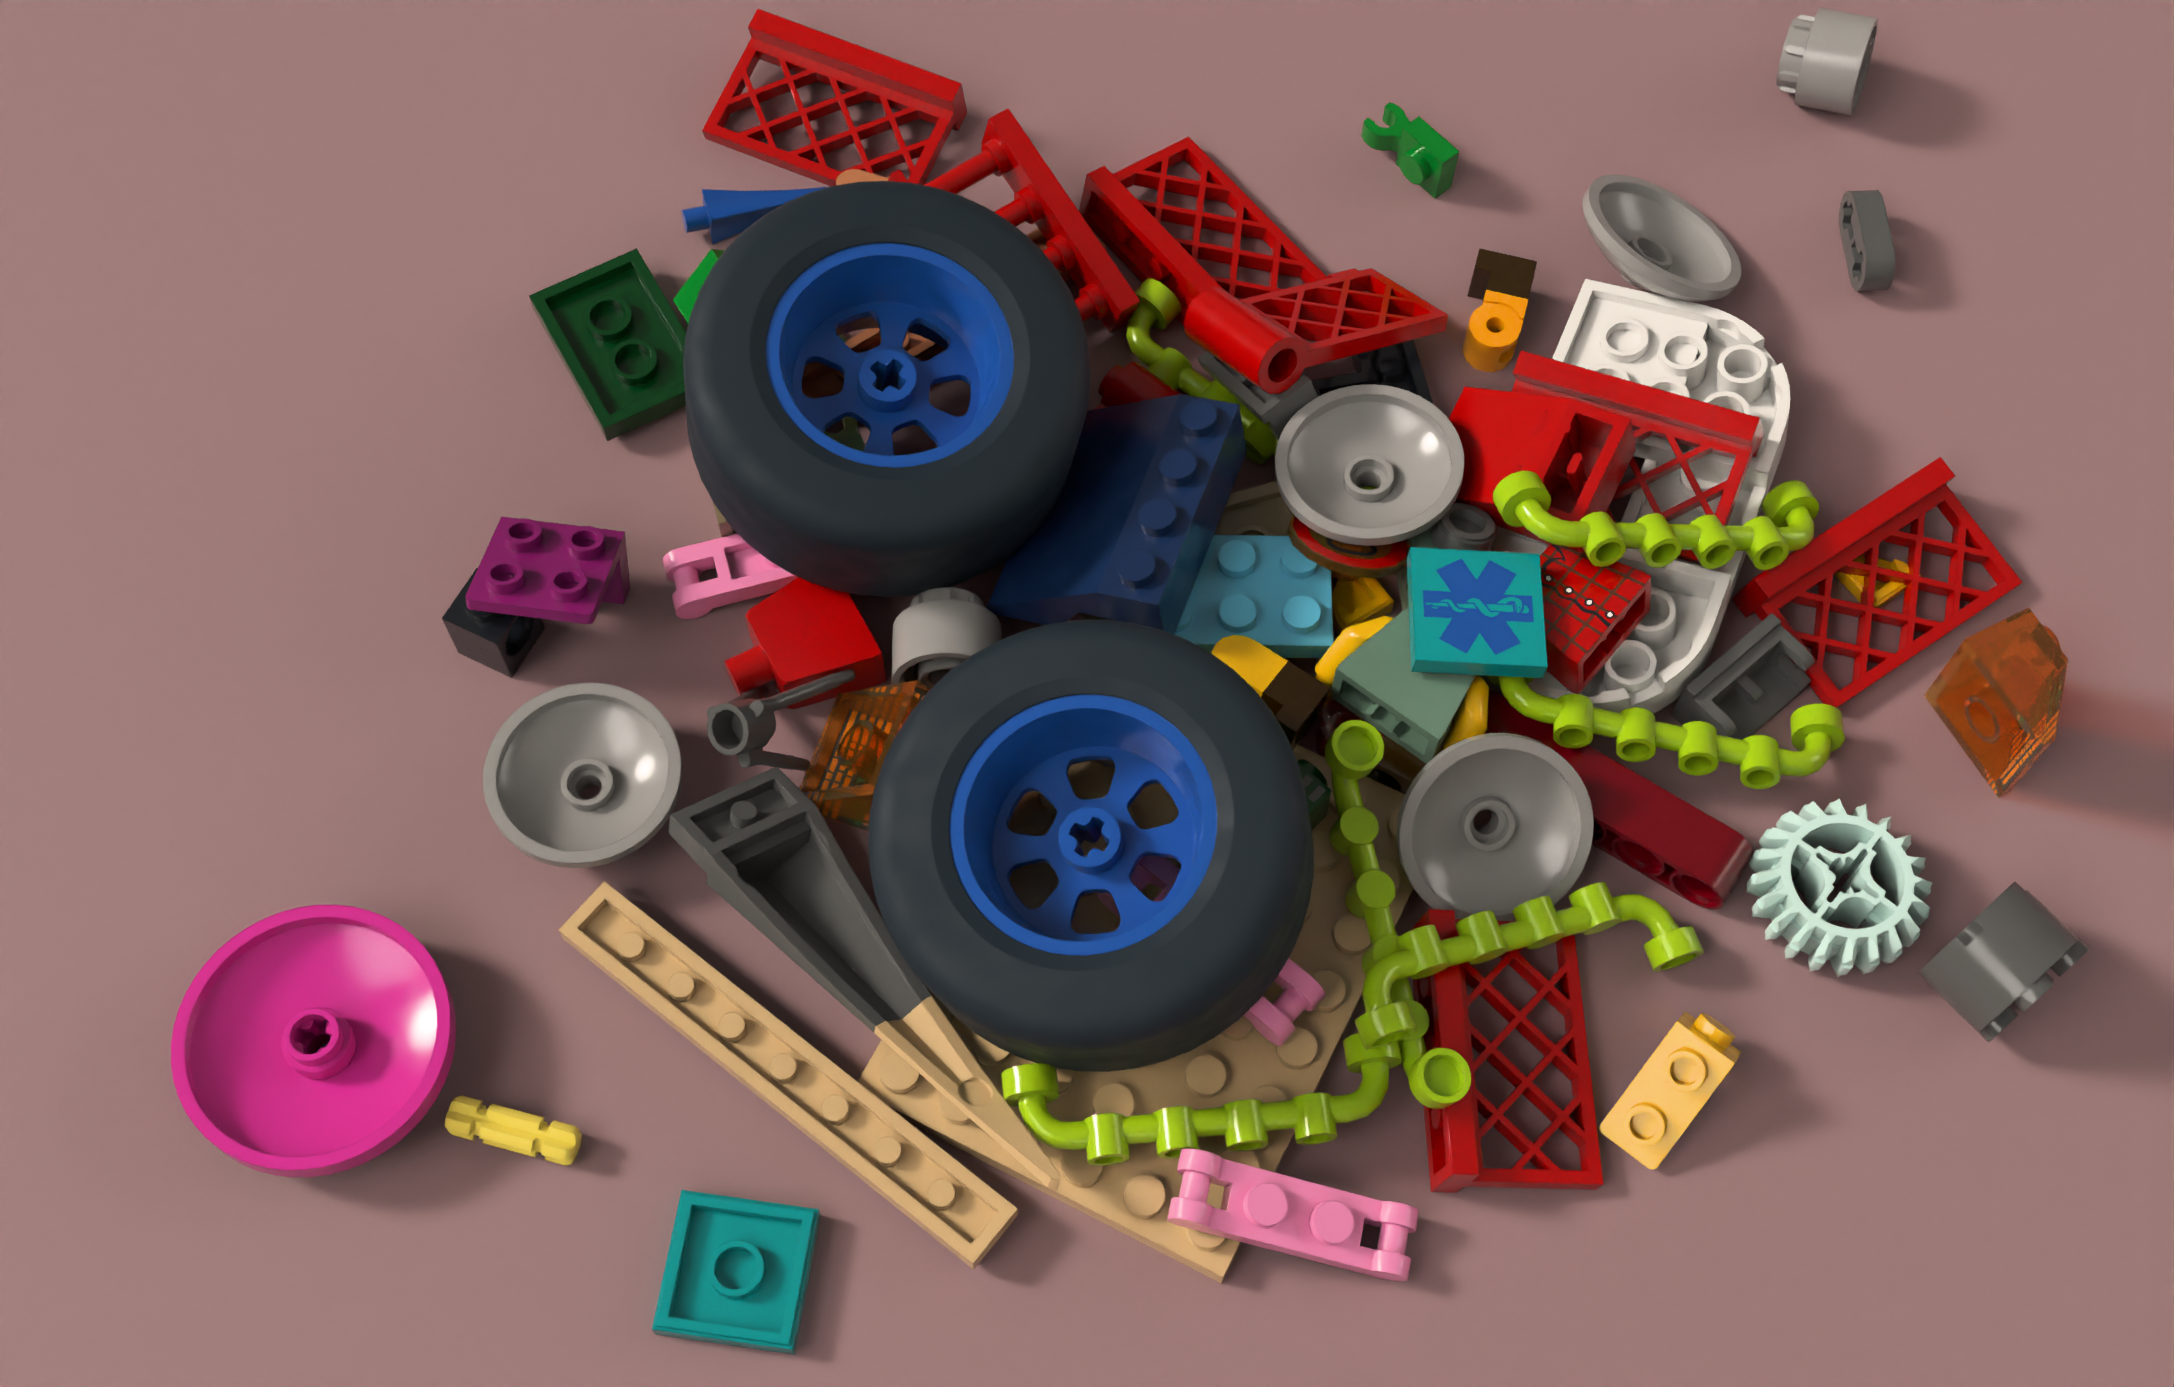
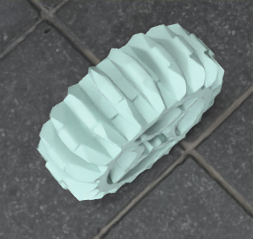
[1746,798,1932,977]

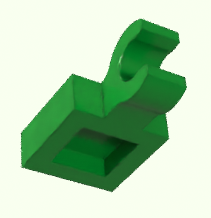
[1361,102,1459,199]

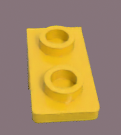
[1599,1011,1741,1169]

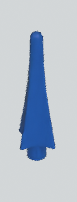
[681,186,831,245]

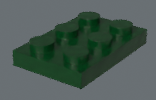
[529,248,686,441]

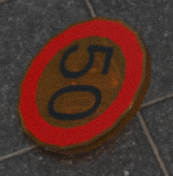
[1287,513,1411,581]

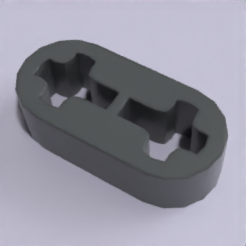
[1839,190,1895,291]

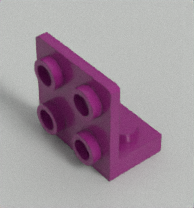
[465,516,630,624]

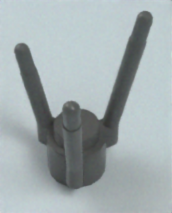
[707,669,856,771]

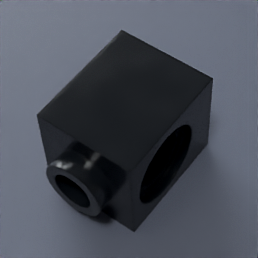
[442,568,545,678]

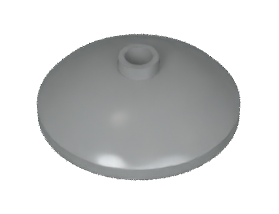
[1582,174,1741,302]
[1275,384,1464,546]
[483,682,683,868]
[1396,733,1594,921]

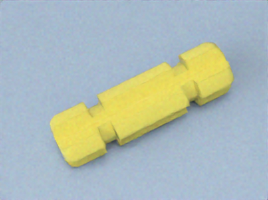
[445,1095,582,1166]

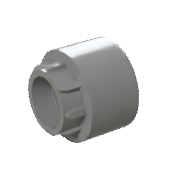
[1776,7,1878,116]
[892,587,1002,707]

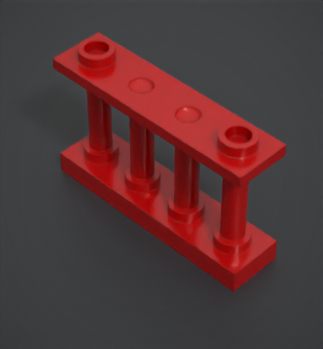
[888,108,1140,333]

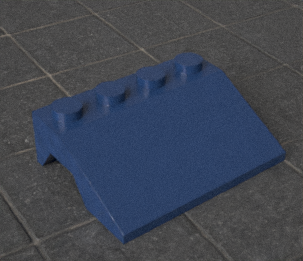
[987,394,1247,635]

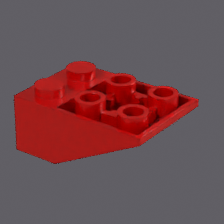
[1449,387,1636,548]

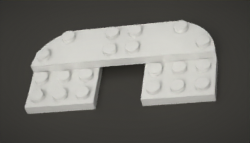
[1479,279,1791,713]

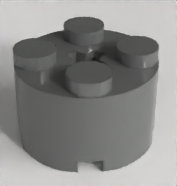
[1918,882,2090,1042]

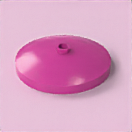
[171,905,456,1178]

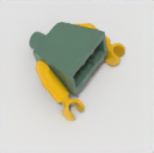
[1314,608,1489,764]

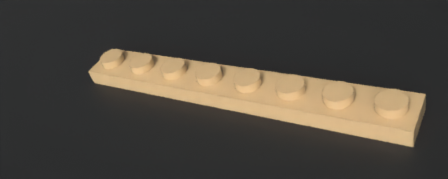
[559,881,1018,1270]

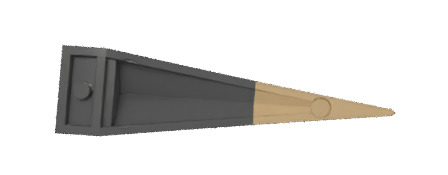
[668,767,1060,1191]

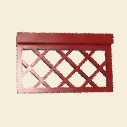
[702,9,967,186]
[1079,136,1327,325]
[1511,350,1764,566]
[1732,457,2023,708]
[1411,909,1604,1193]

